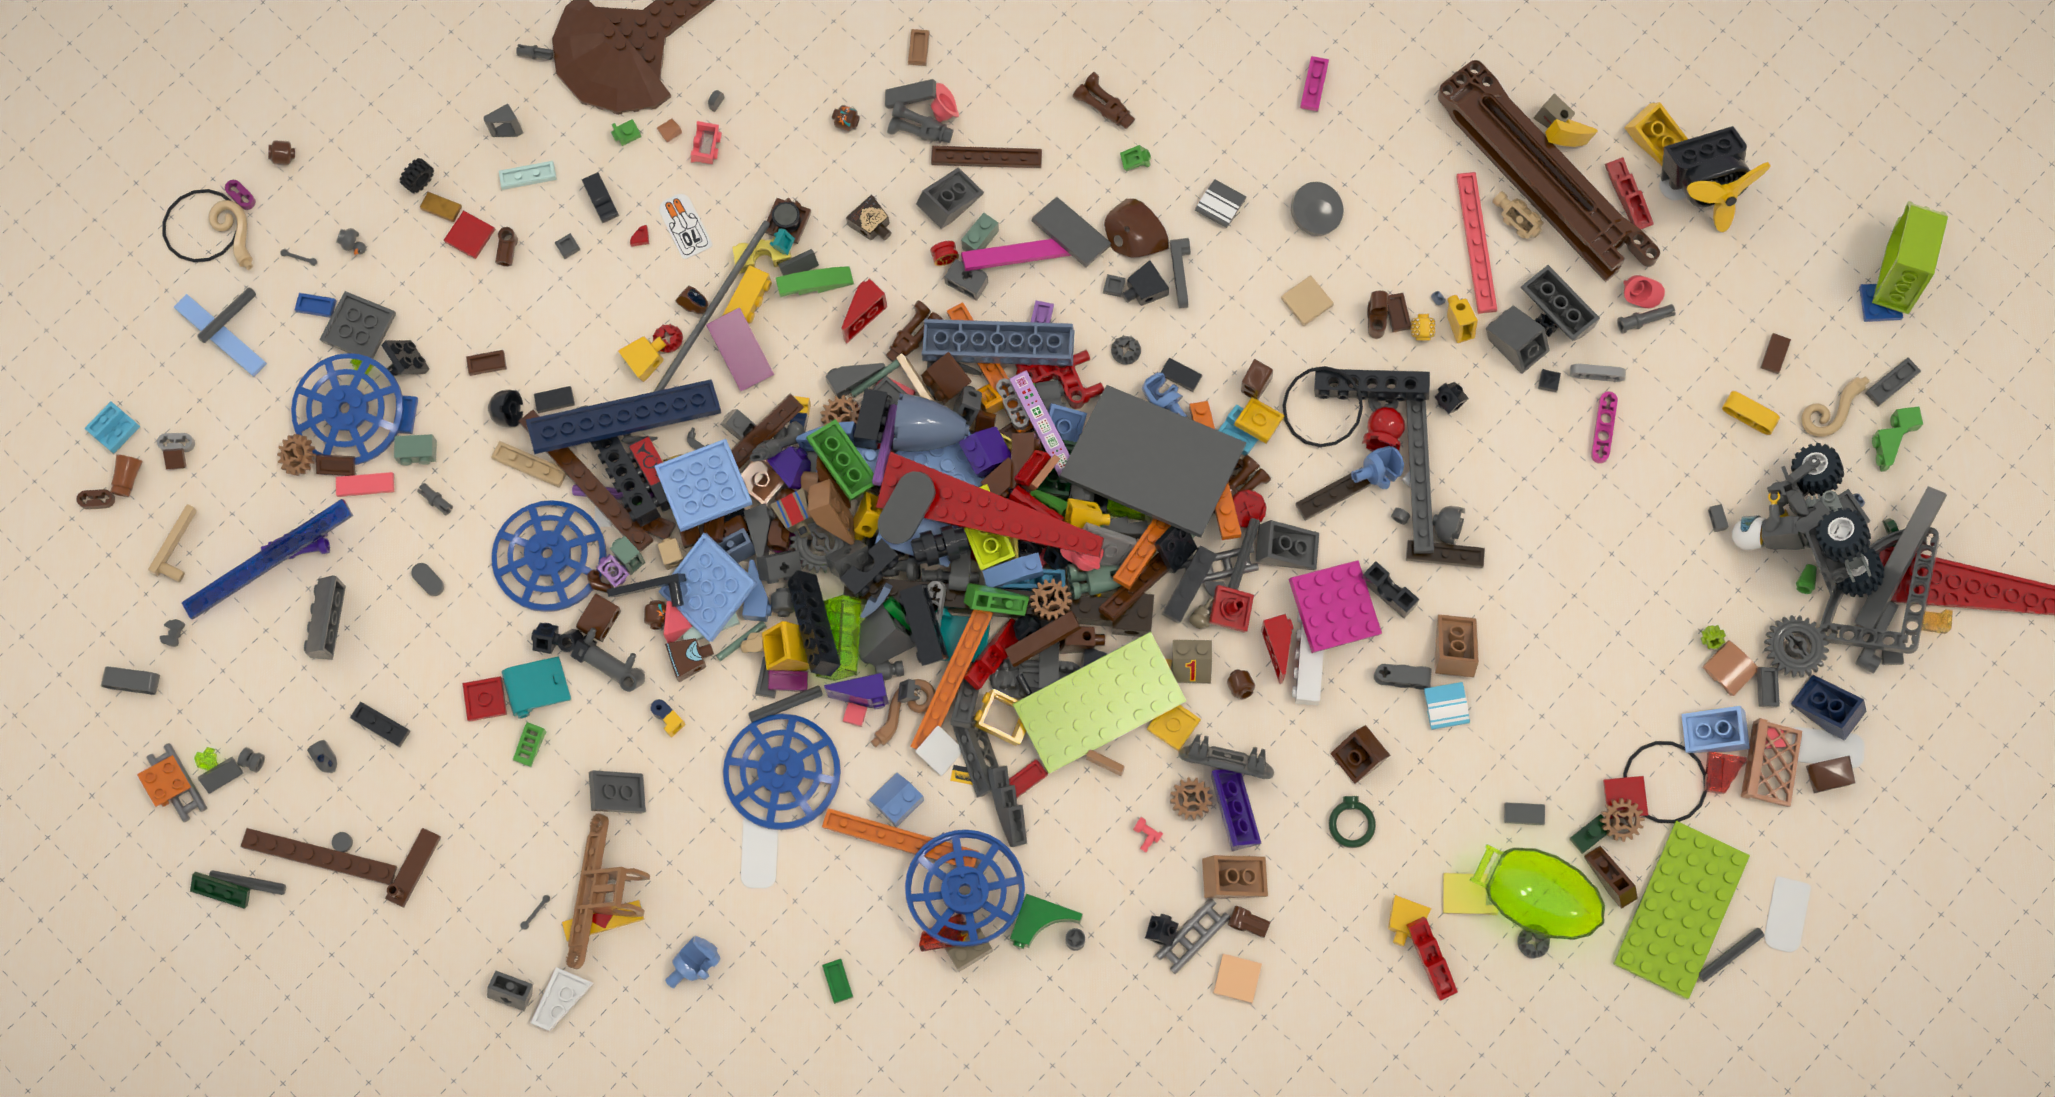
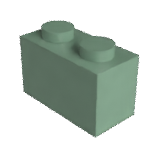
[961,213,999,251]
[394,434,437,466]
[610,536,646,575]

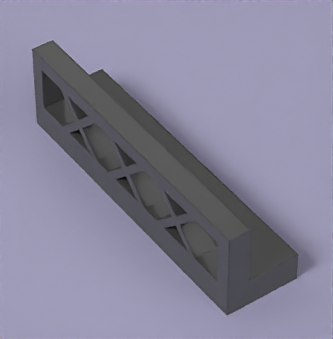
[952,716,998,797]

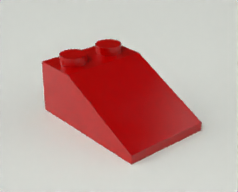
[841,278,887,343]
[1261,614,1294,684]

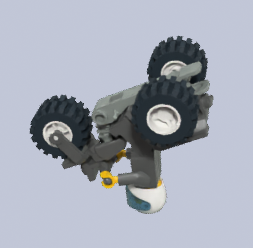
[1732,443,1885,598]

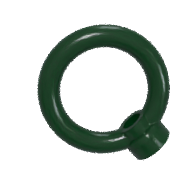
[1329,796,1376,848]

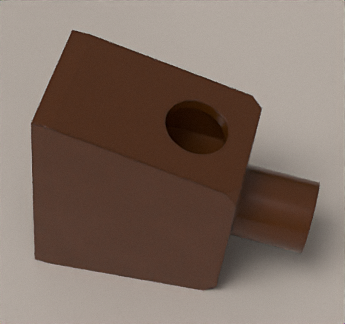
[1059,626,1105,654]

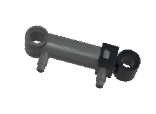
[557,628,645,692]

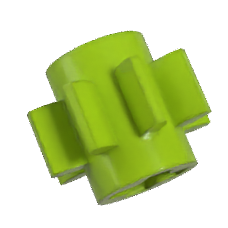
[1701,625,1726,649]

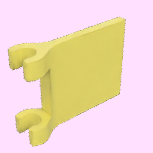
[1443,873,1498,915]

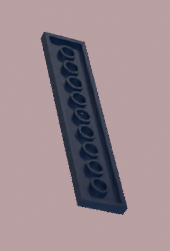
[526,379,721,454]

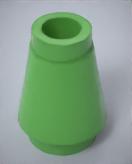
[1796,564,1817,594]

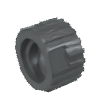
[1391,508,1410,525]

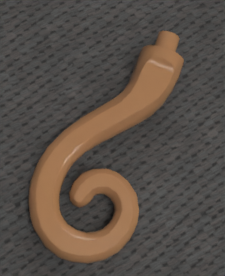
[871,679,935,748]

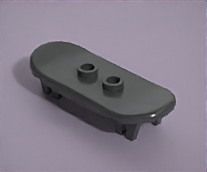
[990,659,1081,698]
[1178,734,1274,779]

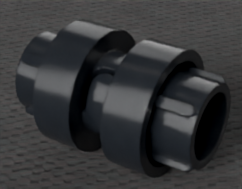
[911,525,969,567]

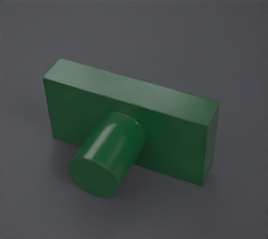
[1570,814,1608,854]

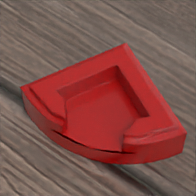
[630,225,650,247]

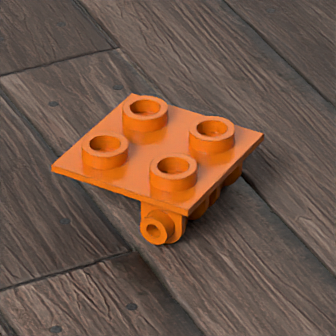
[137,755,192,807]

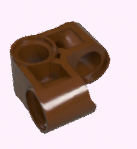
[1367,290,1388,339]

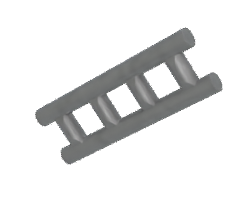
[1179,545,1259,583]
[146,743,207,822]
[1155,898,1230,974]

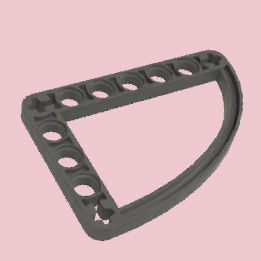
[1820,527,1939,654]

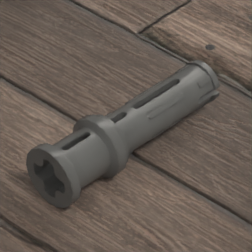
[1617,304,1676,334]
[921,568,979,584]

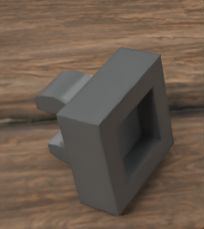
[898,679,921,703]

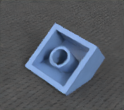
[869,773,924,828]

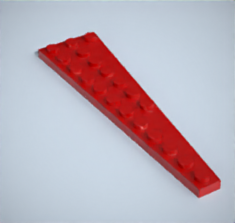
[876,452,1104,558]
[1878,547,2055,615]

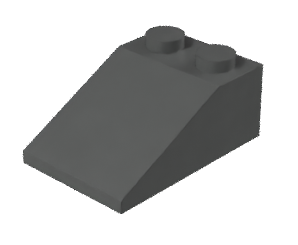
[916,167,984,229]
[1255,520,1319,570]

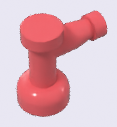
[1133,817,1163,852]

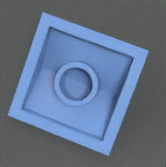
[1047,403,1087,442]

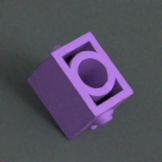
[596,554,629,587]

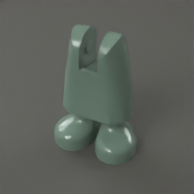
[1067,564,1122,600]

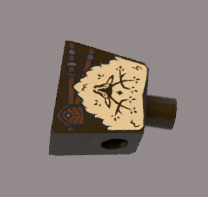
[846,194,892,240]

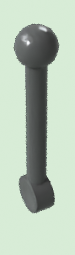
[280,249,317,266]
[520,895,550,930]

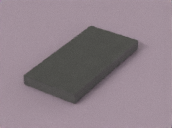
[1032,197,1111,268]

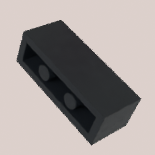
[854,389,891,450]

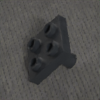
[381,340,430,376]
[1154,526,1198,574]

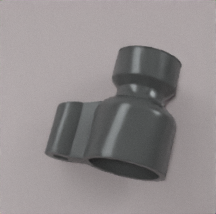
[875,660,904,680]

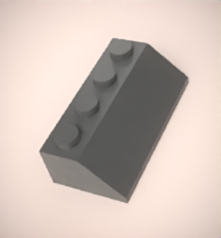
[1520,265,1600,341]
[304,575,346,660]

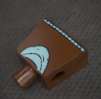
[665,638,714,682]

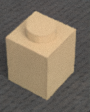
[658,538,683,570]

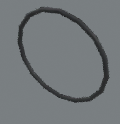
[162,189,236,262]
[1282,366,1363,447]
[1623,741,1708,823]

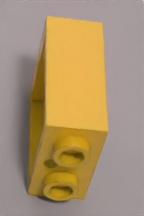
[974,689,1026,746]

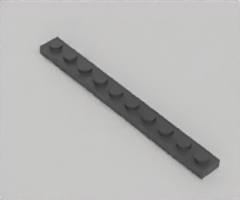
[1406,385,1434,554]

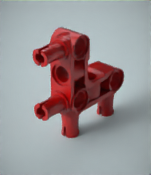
[1015,350,1104,409]

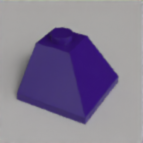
[767,446,811,490]

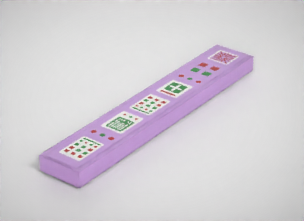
[1009,370,1070,478]

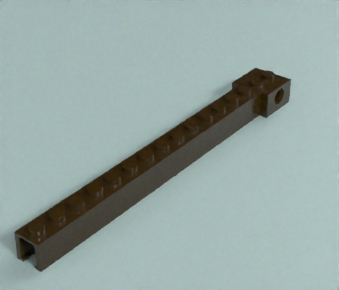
[843,578,1154,637]

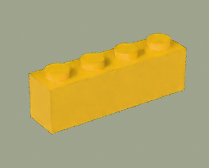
[722,265,772,323]

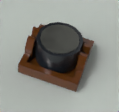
[765,198,811,244]

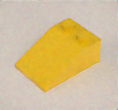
[1624,102,1688,166]

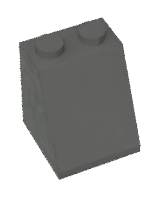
[1486,305,1550,374]
[849,604,916,666]

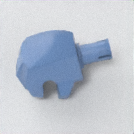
[1142,372,1187,417]
[1351,446,1404,489]
[665,936,721,988]

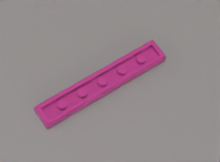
[961,239,1071,271]

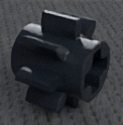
[1535,313,1558,337]

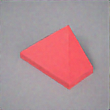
[663,601,692,643]

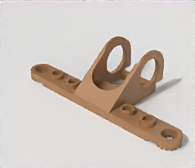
[566,813,650,969]

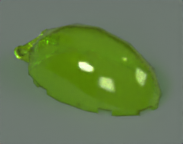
[1470,844,1605,940]

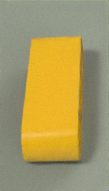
[1722,391,1780,435]

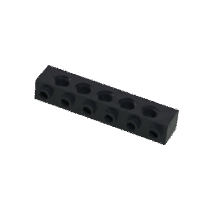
[1314,369,1430,402]
[591,436,661,527]
[787,570,841,677]

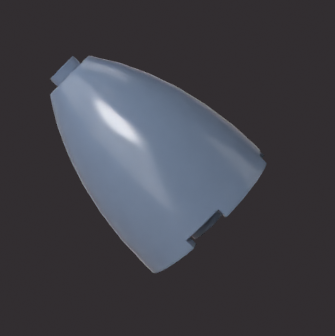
[893,393,970,452]

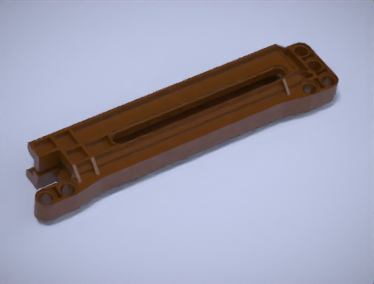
[1437,60,1660,282]

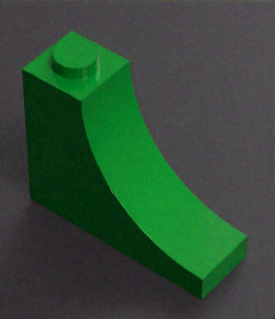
[1010,894,1083,949]

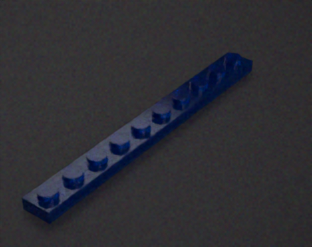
[181,499,354,619]

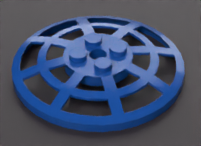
[291,353,404,465]
[492,500,607,612]
[723,714,841,830]
[905,830,1025,947]

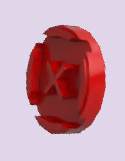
[1232,489,1267,528]

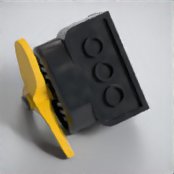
[1661,126,1771,232]

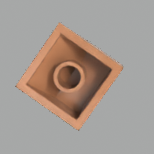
[740,459,785,505]

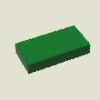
[822,959,854,1004]

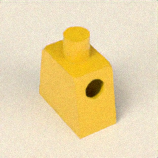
[1447,295,1478,343]
[618,336,666,382]
[853,492,883,541]
[1064,498,1110,529]
[1388,895,1432,947]

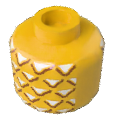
[1411,314,1435,340]

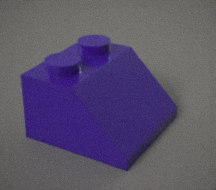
[959,426,1011,478]

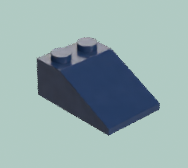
[1791,675,1867,741]

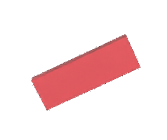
[336,472,394,497]

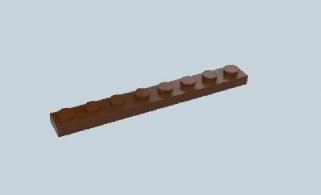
[240,828,397,885]

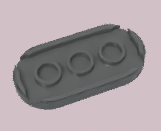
[878,472,936,544]

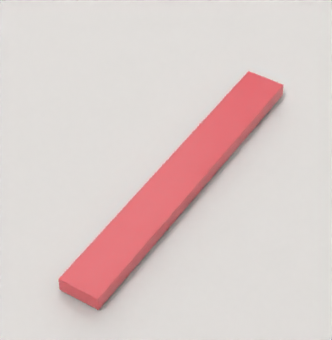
[1456,172,1497,314]

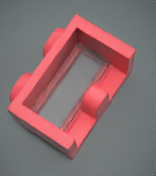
[691,121,722,164]

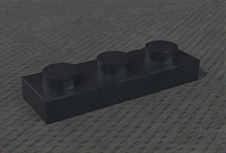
[350,701,410,747]

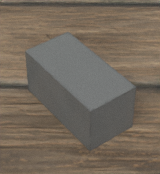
[1708,504,1729,532]

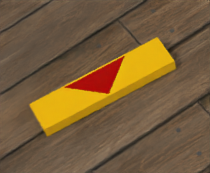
[562,900,645,942]

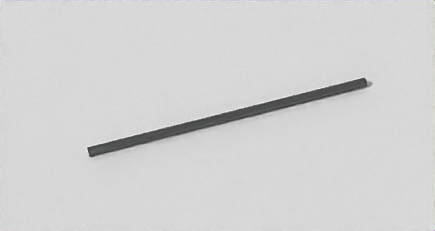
[654,220,770,392]

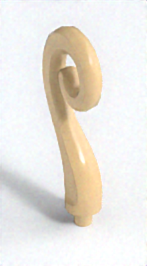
[209,200,253,270]
[1801,376,1870,437]

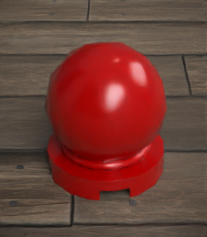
[1362,407,1405,452]

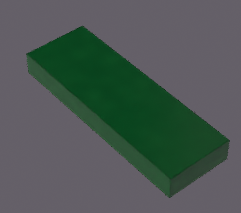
[190,872,250,909]

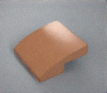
[1021,454,1060,491]
[1702,640,1758,696]

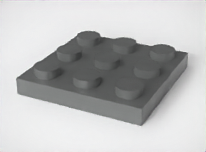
[320,291,396,359]

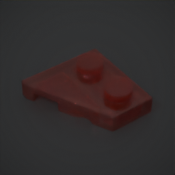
[1704,752,1747,794]
[919,914,964,952]

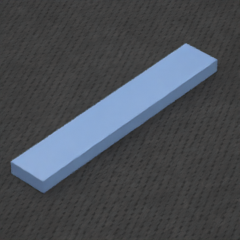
[174,294,267,377]

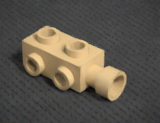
[1492,191,1544,239]

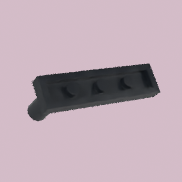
[607,573,686,607]

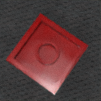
[444,210,496,259]
[462,676,507,722]
[1603,776,1648,819]

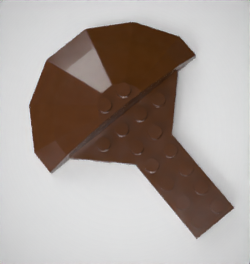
[552,0,715,115]

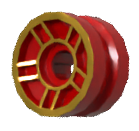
[930,240,959,266]

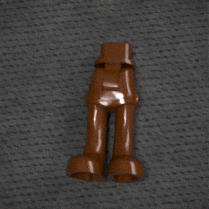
[1073,72,1135,129]
[885,300,943,362]
[1213,454,1271,514]

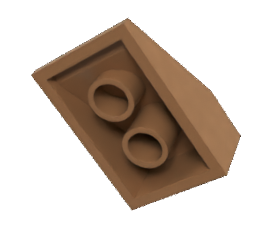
[807,479,855,545]
[1435,614,1479,677]
[1202,855,1268,899]

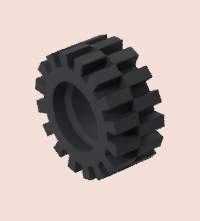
[399,158,434,194]

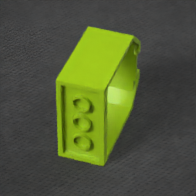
[1872,201,1948,314]

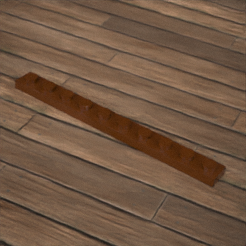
[519,410,653,552]

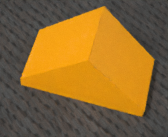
[977,384,1003,413]

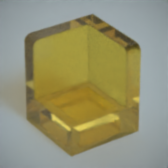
[1922,609,1953,634]

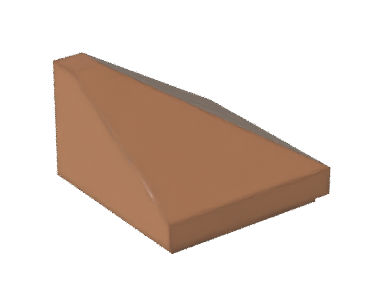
[657,118,682,142]

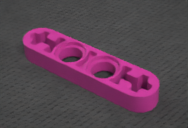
[1591,391,1618,463]

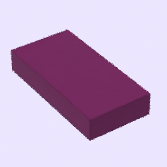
[768,670,808,692]

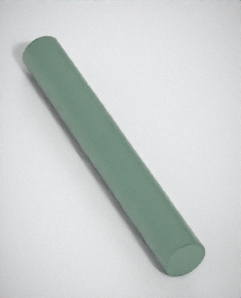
[851,359,901,397]
[716,621,767,662]

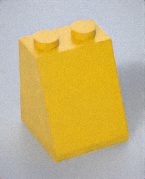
[762,621,810,671]

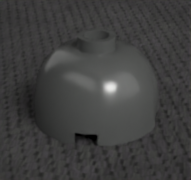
[1432,506,1465,545]

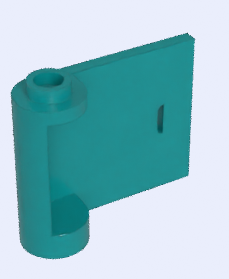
[935,608,991,663]
[501,656,571,719]

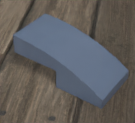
[860,583,893,618]

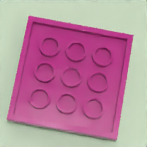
[1288,560,1382,653]

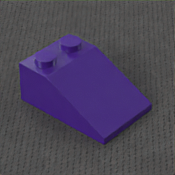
[824,673,889,709]

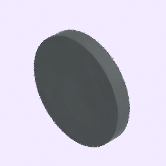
[1291,182,1344,236]

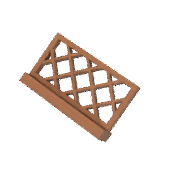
[1741,718,1802,807]

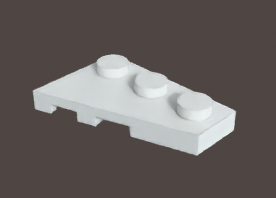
[531,967,594,1031]

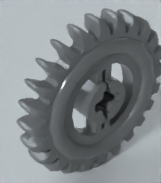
[789,521,850,573]
[1764,615,1829,678]

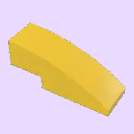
[1545,119,1598,147]

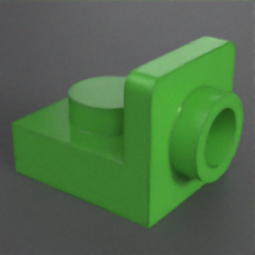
[611,119,642,146]
[1120,145,1151,171]

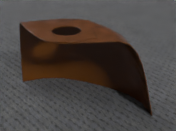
[1104,199,1169,258]

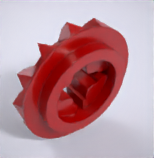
[653,323,683,353]

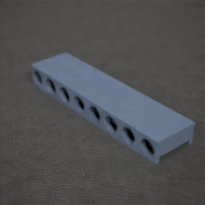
[922,319,1075,366]

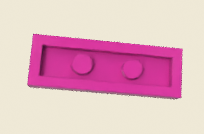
[1300,56,1329,111]

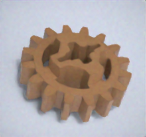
[820,395,860,426]
[277,434,316,476]
[1030,579,1072,622]
[1170,777,1213,821]
[1600,798,1645,842]

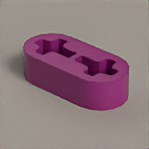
[225,179,256,210]

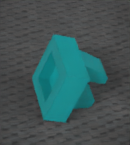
[770,229,795,255]

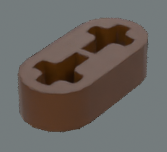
[76,489,115,509]

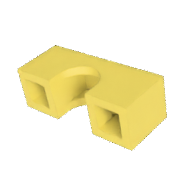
[732,237,791,274]

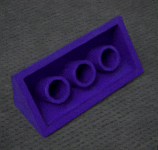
[1211,769,1262,852]

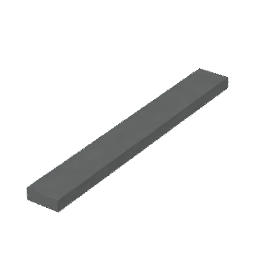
[1854,486,1947,629]

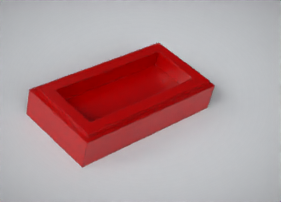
[1014,450,1051,487]
[1009,759,1048,798]

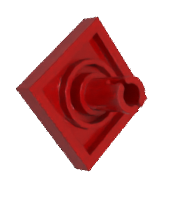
[1209,585,1254,633]

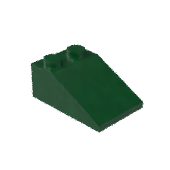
[1037,440,1077,502]

